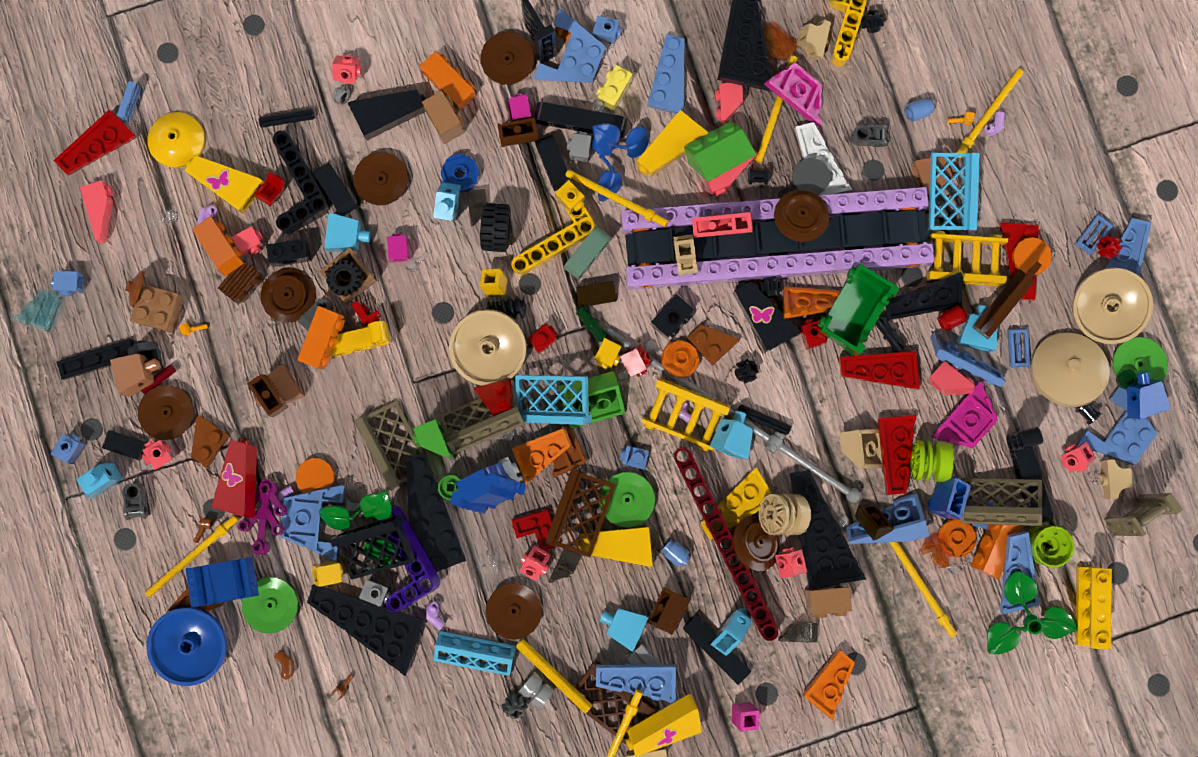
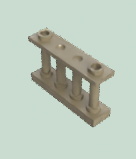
[1104,493,1183,536]

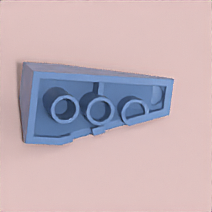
[846,493,930,544]

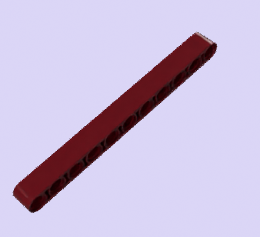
[673,447,779,641]

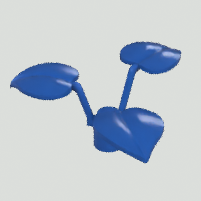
[591,124,650,202]

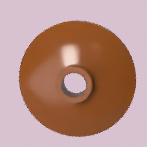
[125,270,145,307]

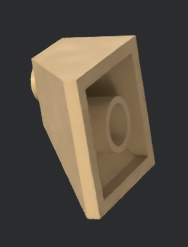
[840,429,883,469]

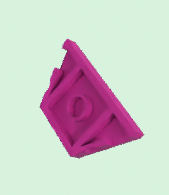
[764,63,822,126]
[931,381,998,449]

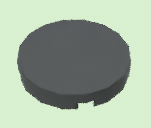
[792,158,830,195]

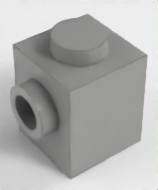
[567,132,591,163]
[359,579,392,607]

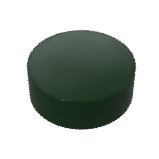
[1116,370,1138,389]

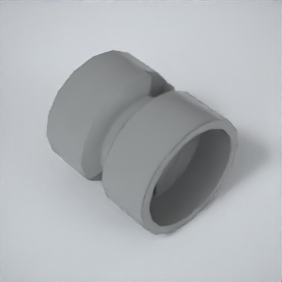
[518,672,555,710]

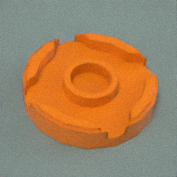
[1012,237,1052,276]
[661,340,700,378]
[296,458,335,493]
[937,519,976,558]

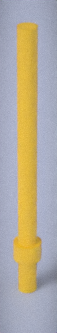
[755,56,798,163]
[956,68,1024,161]
[566,169,669,227]
[145,515,239,598]
[889,542,957,638]
[606,690,643,757]

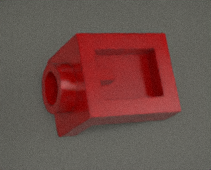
[351,301,381,326]
[527,324,557,354]

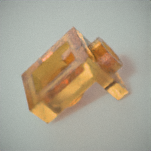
[919,542,950,569]

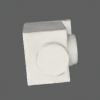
[498,457,523,482]

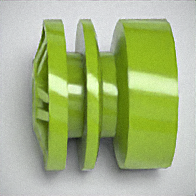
[911,440,954,482]
[1027,524,1074,568]

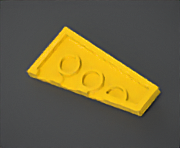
[700,467,772,540]

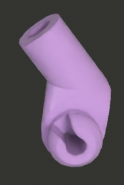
[984,112,1005,136]
[197,205,218,225]
[679,400,692,423]
[272,485,295,513]
[426,601,445,630]

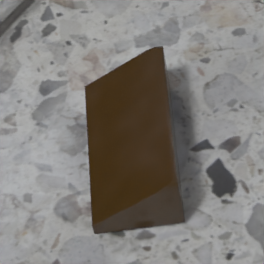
[576,281,616,308]
[855,504,894,540]

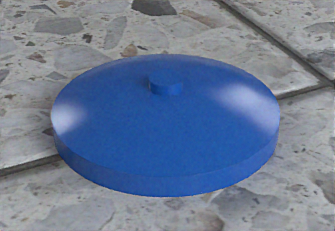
[146,607,227,686]

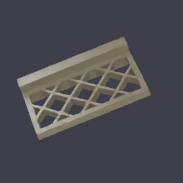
[439,389,525,455]
[355,401,432,491]
[960,478,1042,526]

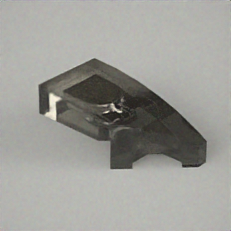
[466,189,487,226]
[548,549,582,583]
[778,622,818,642]

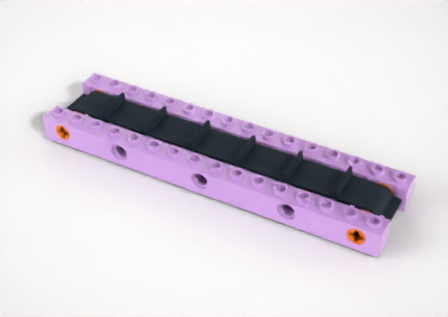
[621,187,934,290]

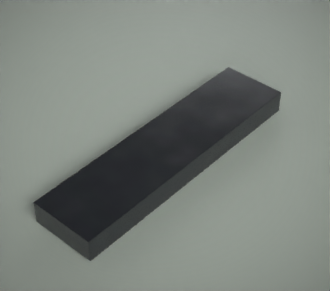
[57,339,134,380]
[683,615,752,685]

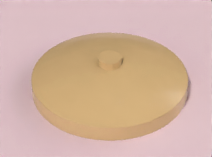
[1072,267,1153,344]
[449,309,526,386]
[1030,332,1110,407]

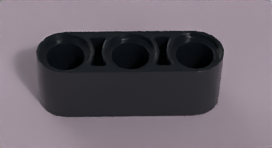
[534,135,572,192]
[313,162,358,216]

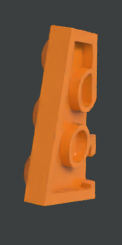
[783,286,841,319]
[512,428,572,484]
[802,649,855,720]

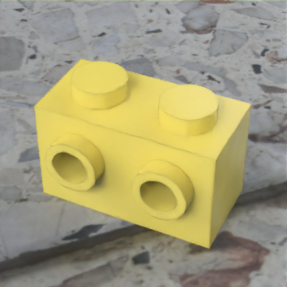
[596,65,633,112]

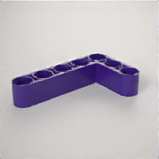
[380,506,441,612]

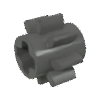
[502,694,527,719]

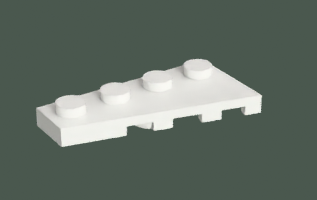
[795,122,852,196]

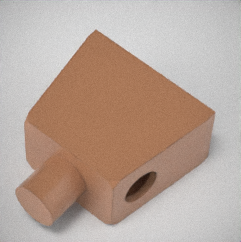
[911,157,960,197]
[110,354,160,397]
[254,364,304,407]

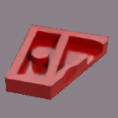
[474,379,512,416]

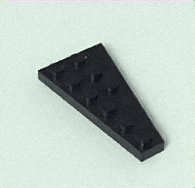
[717,0,772,92]
[406,452,466,581]
[789,470,867,588]

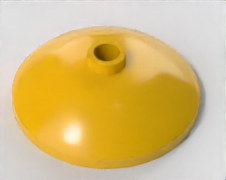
[148,112,205,168]

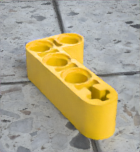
[829,0,867,67]
[330,321,391,358]

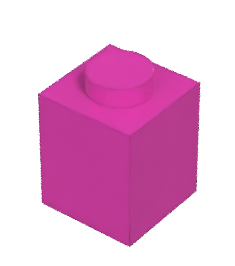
[509,94,532,121]
[387,233,410,263]
[732,702,759,732]

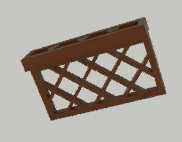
[972,262,1042,339]
[546,468,616,558]
[567,660,658,745]

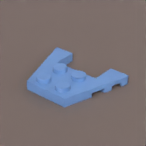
[534,9,606,83]
[1075,386,1157,465]
[280,485,345,561]

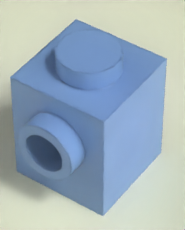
[593,15,622,44]
[51,271,84,296]
[51,433,86,464]

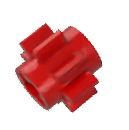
[1096,234,1122,260]

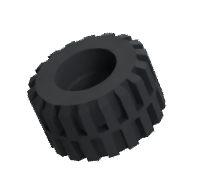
[480,203,511,252]

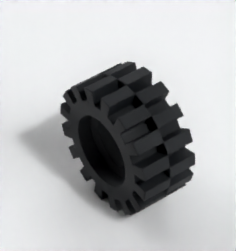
[326,260,363,297]

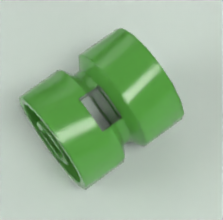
[438,475,462,500]

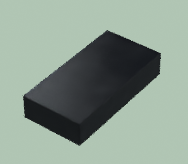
[102,430,147,460]

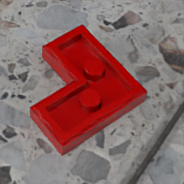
[511,509,556,551]

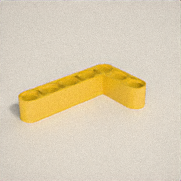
[512,204,594,276]

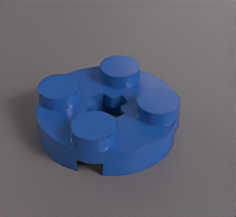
[441,154,479,193]

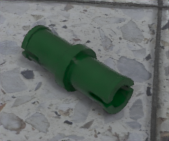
[575,306,609,343]

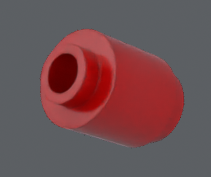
[937,305,968,331]

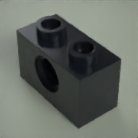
[266,239,311,267]
[650,294,694,339]

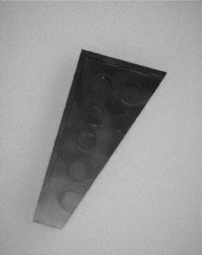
[307,584,425,676]

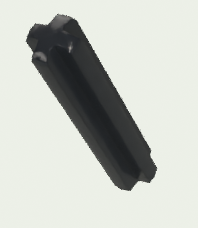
[258,108,315,128]
[737,404,792,435]

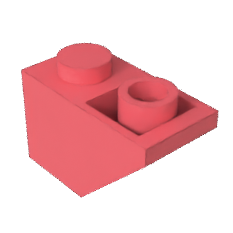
[715,83,743,125]
[929,361,975,395]

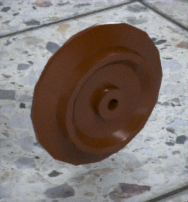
[481,32,534,85]
[353,152,408,206]
[774,190,830,242]
[261,269,315,323]
[138,385,193,440]
[733,516,780,571]
[485,583,542,640]

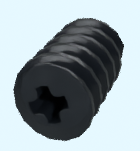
[486,295,526,319]

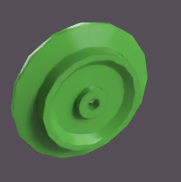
[1112,337,1168,382]
[600,472,655,528]
[242,577,298,634]

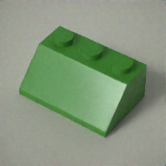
[684,121,756,182]
[558,371,625,428]
[412,419,456,460]

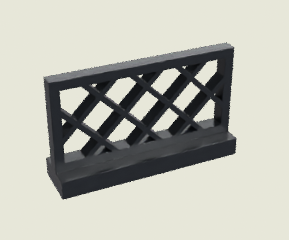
[521,0,557,64]
[330,515,416,580]

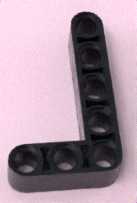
[273,130,330,234]
[1006,427,1053,523]

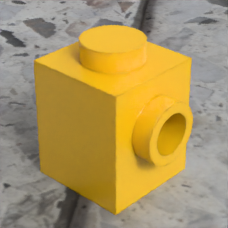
[555,180,585,213]
[480,269,507,296]
[594,338,622,370]
[311,561,344,587]

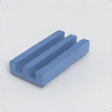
[117,81,141,123]
[1074,214,1114,256]
[1007,329,1030,368]

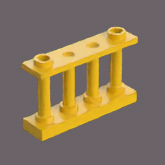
[926,231,1008,287]
[641,377,730,452]
[1075,567,1112,649]

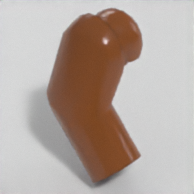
[274,650,294,680]

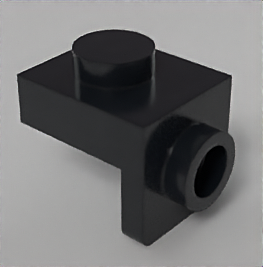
[127,340,162,362]

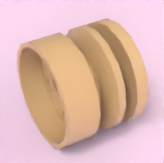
[759,494,811,535]

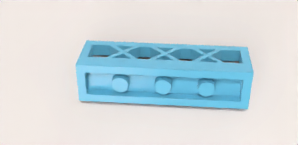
[434,631,516,676]

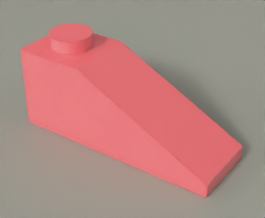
[703,150,757,197]
[80,180,114,244]
[692,212,753,238]

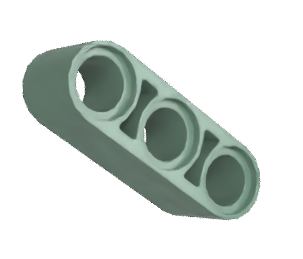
[563,225,612,280]

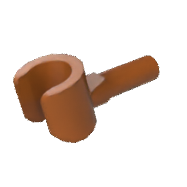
[194,517,213,543]
[331,673,354,700]

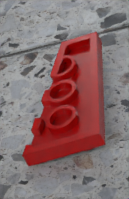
[53,109,137,176]
[999,222,1039,301]
[839,351,920,390]
[877,415,916,495]

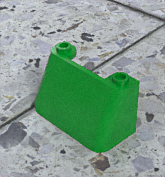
[818,264,900,356]

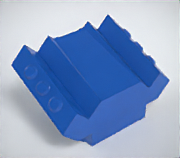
[450,463,526,514]
[185,557,259,608]

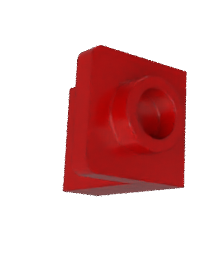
[255,172,285,207]

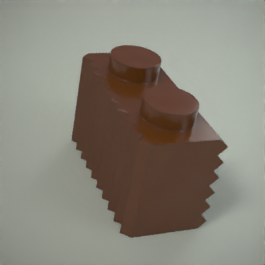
[497,117,538,147]
[218,259,263,304]
[247,374,288,417]
[647,587,690,635]

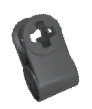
[850,124,888,147]
[298,299,334,331]
[123,483,148,520]

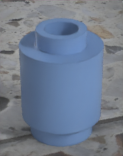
[904,98,934,122]
[661,539,691,567]

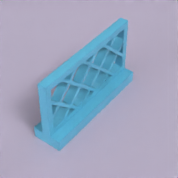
[928,153,980,230]
[515,375,592,425]

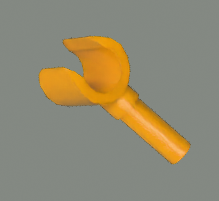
[947,112,975,125]
[179,323,208,336]

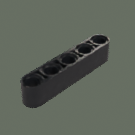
[534,102,628,139]

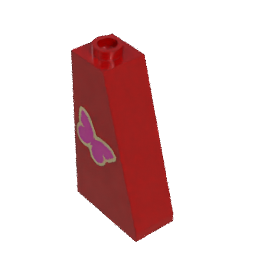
[211,438,257,518]

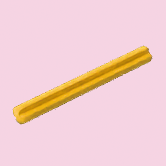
[516,639,592,713]

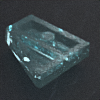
[12,290,63,332]

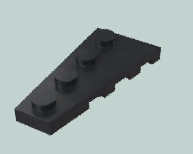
[885,272,963,321]

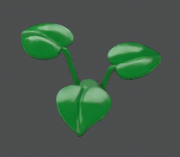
[319,490,396,563]
[987,571,1077,654]

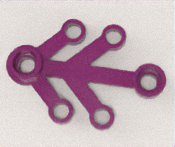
[238,480,287,555]

